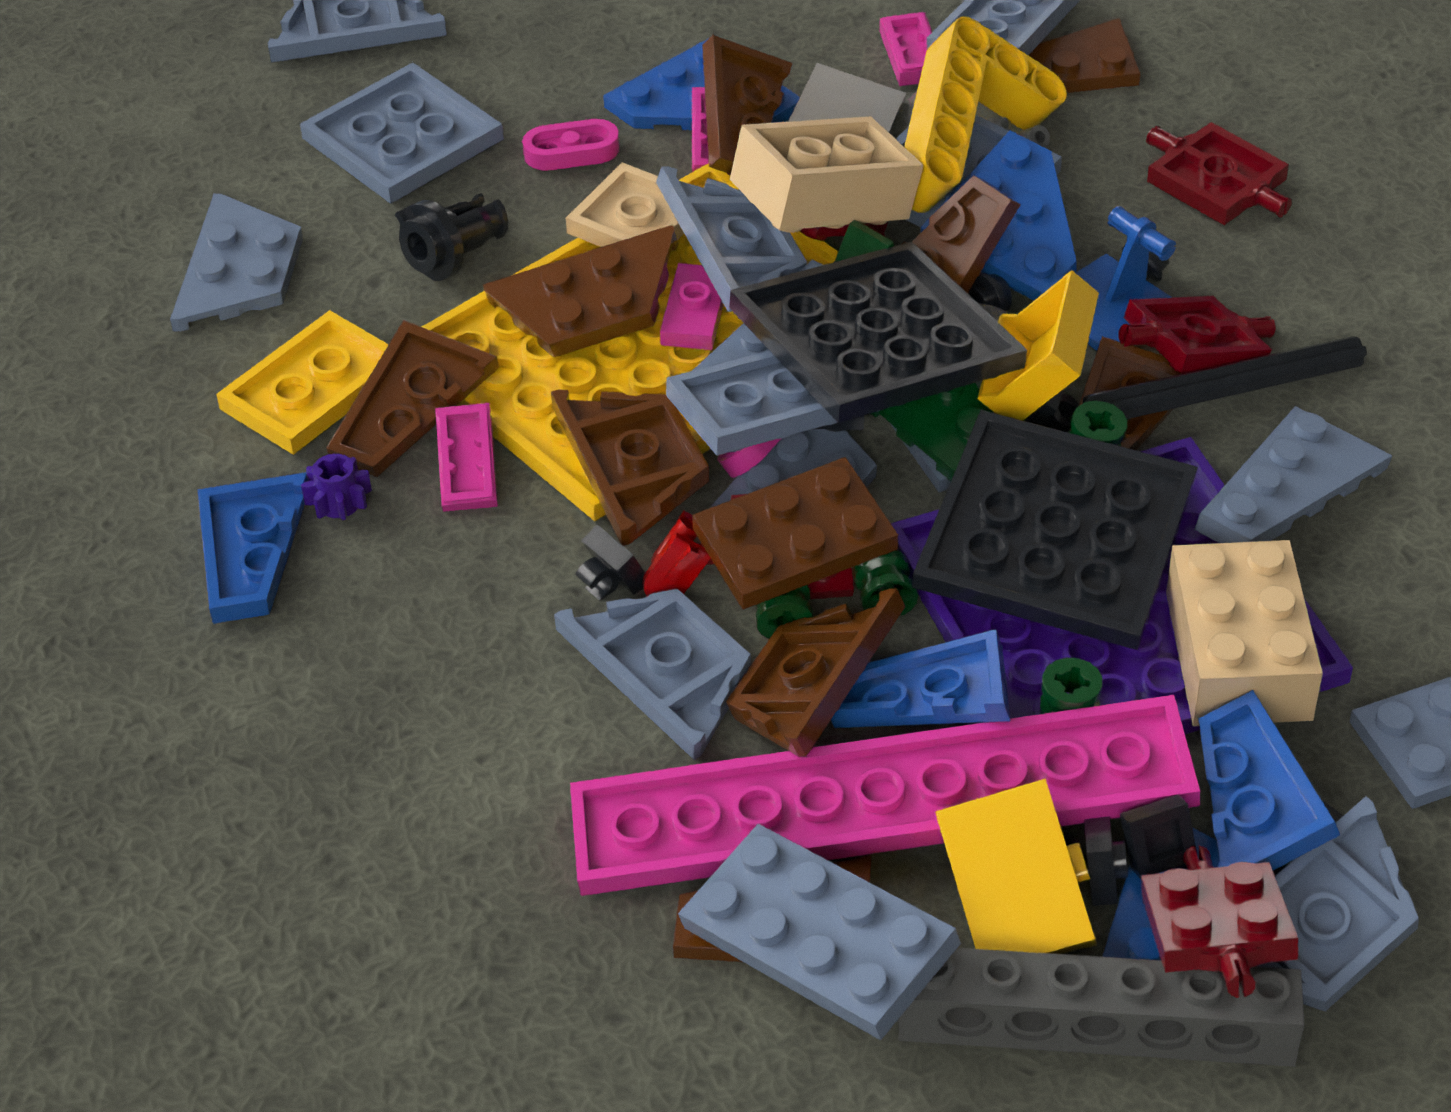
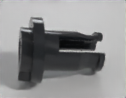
[395,193,509,281]

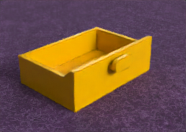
[977,270,1099,421]
[935,778,1097,954]

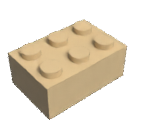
[730,116,923,233]
[1166,540,1323,726]

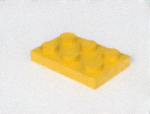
[216,310,389,455]

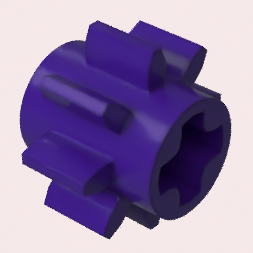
[301,454,372,520]

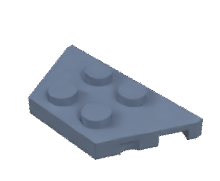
[268,0,447,63]
[656,166,807,312]
[170,194,303,331]
[710,429,877,508]
[554,589,751,760]
[1257,796,1419,1011]

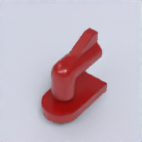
[643,510,711,596]

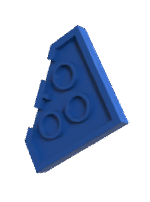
[603,38,800,130]
[920,130,1077,301]

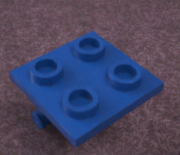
[1077,206,1176,350]

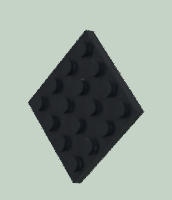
[729,242,1027,423]
[912,410,1198,650]

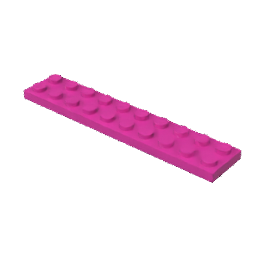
[570,695,1200,896]

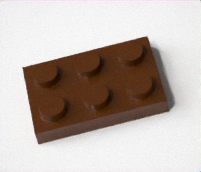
[692,457,898,610]

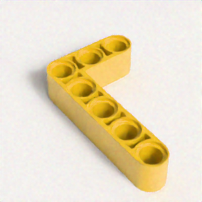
[904,16,1067,213]

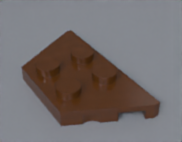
[483,224,679,357]
[551,390,709,546]
[726,589,905,757]

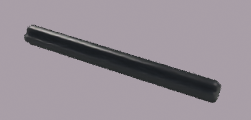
[1082,336,1367,419]

